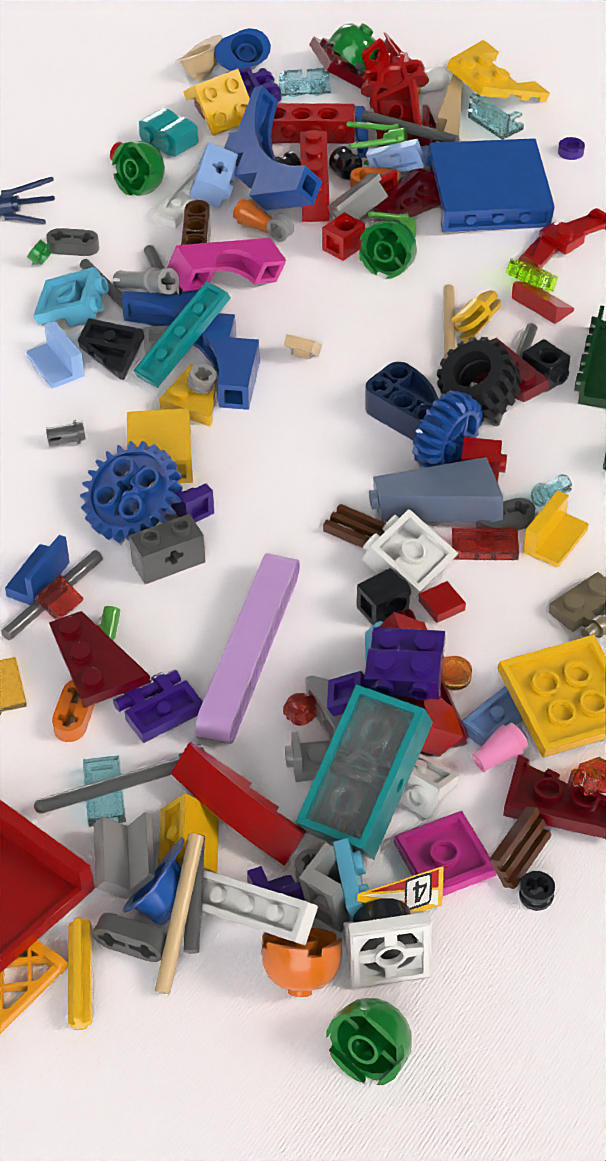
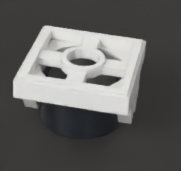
[343,898,431,988]

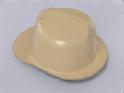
[175,35,223,81]

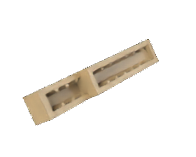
[437,74,462,136]

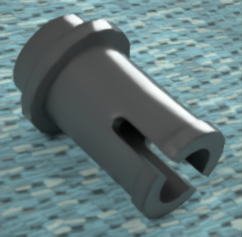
[45,419,86,447]

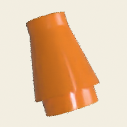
[233,198,273,233]

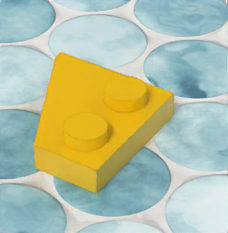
[159,364,217,427]

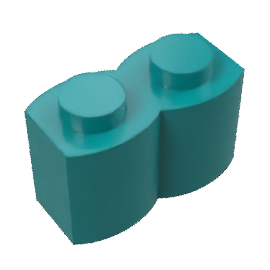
[138,108,199,156]

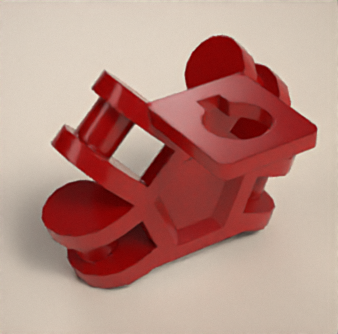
[361,38,429,109]

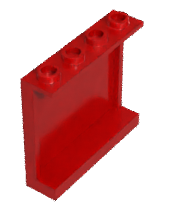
[0,800,95,973]

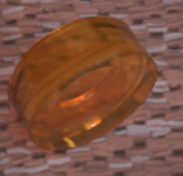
[442,656,472,691]

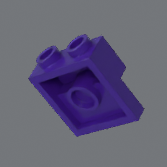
[364,627,446,700]

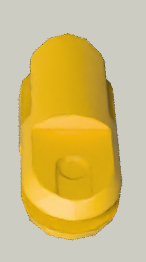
[451,290,501,342]

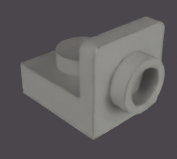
[285,731,331,782]

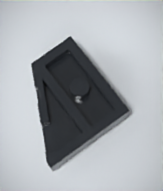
[77,318,145,380]

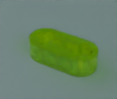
[505,258,559,292]

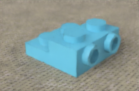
[33,266,109,327]

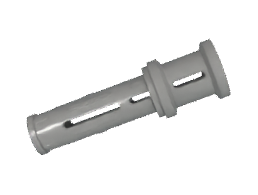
[113,267,179,295]

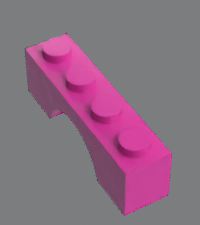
[167,238,287,292]

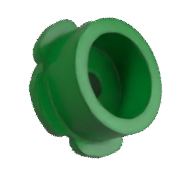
[26,239,52,265]

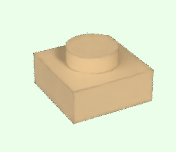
[283,334,322,359]

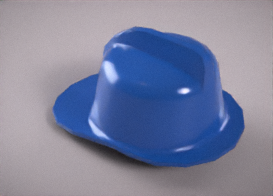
[215,28,271,71]
[122,837,184,925]

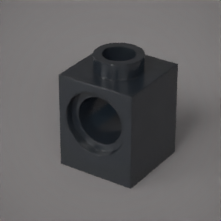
[522,339,570,392]
[356,568,411,625]

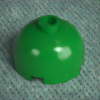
[328,23,378,71]
[112,141,165,196]
[359,220,417,279]
[326,998,412,1085]

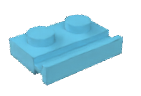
[333,838,369,921]

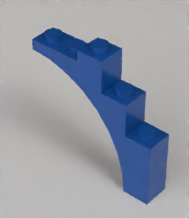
[224,86,322,211]
[122,290,260,410]

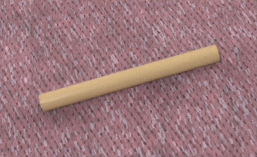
[443,284,456,359]
[154,833,204,994]

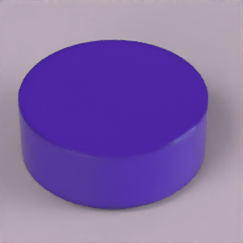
[558,137,585,160]

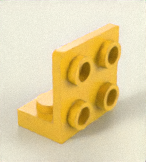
[183,69,250,136]

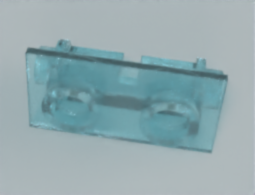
[279,68,331,97]

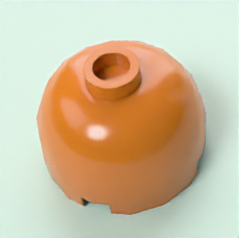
[261,928,343,997]

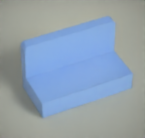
[366,139,429,172]
[26,321,84,388]

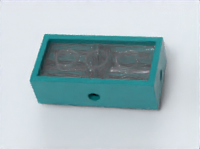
[295,684,433,860]

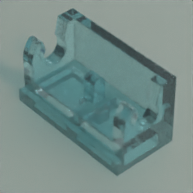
[468,93,524,140]

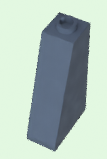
[369,457,503,522]

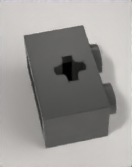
[129,514,206,585]

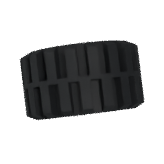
[436,336,522,422]

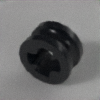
[519,871,555,911]

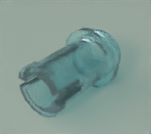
[531,474,572,507]

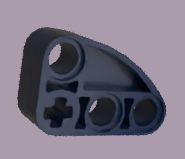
[365,361,439,440]

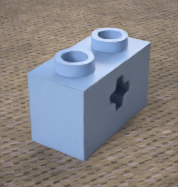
[189,142,238,209]

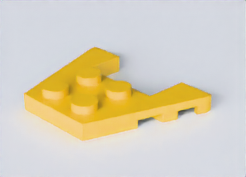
[446,40,550,102]

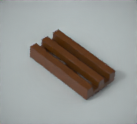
[323,504,386,548]
[489,806,552,889]

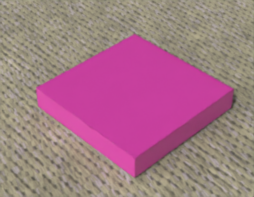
[394,811,496,896]

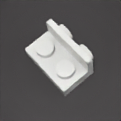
[399,753,460,819]

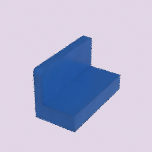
[5,534,70,605]

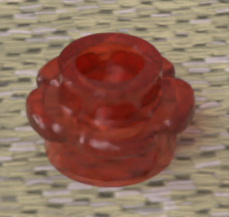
[283,693,317,726]

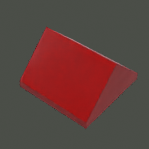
[372,79,422,147]

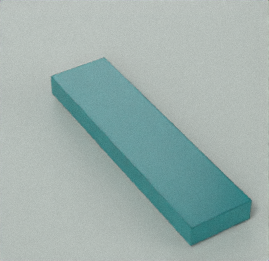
[133,281,231,388]

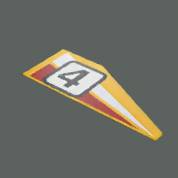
[357,866,444,914]

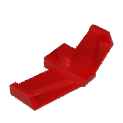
[516,208,606,275]

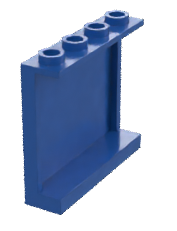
[427,138,555,232]

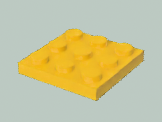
[497,635,606,758]

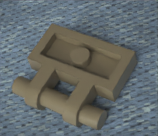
[548,572,606,638]

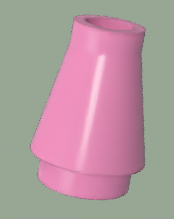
[472,723,528,772]

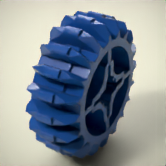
[412,390,483,468]

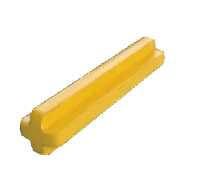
[68,917,93,1030]

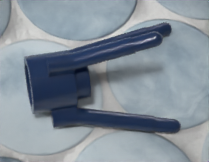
[0,176,55,224]

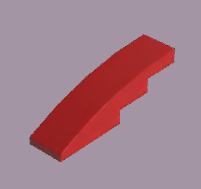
[170,742,307,866]

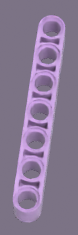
[195,553,300,744]

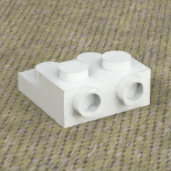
[361,509,458,598]

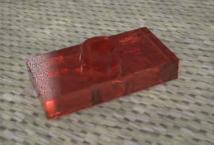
[451,528,519,560]

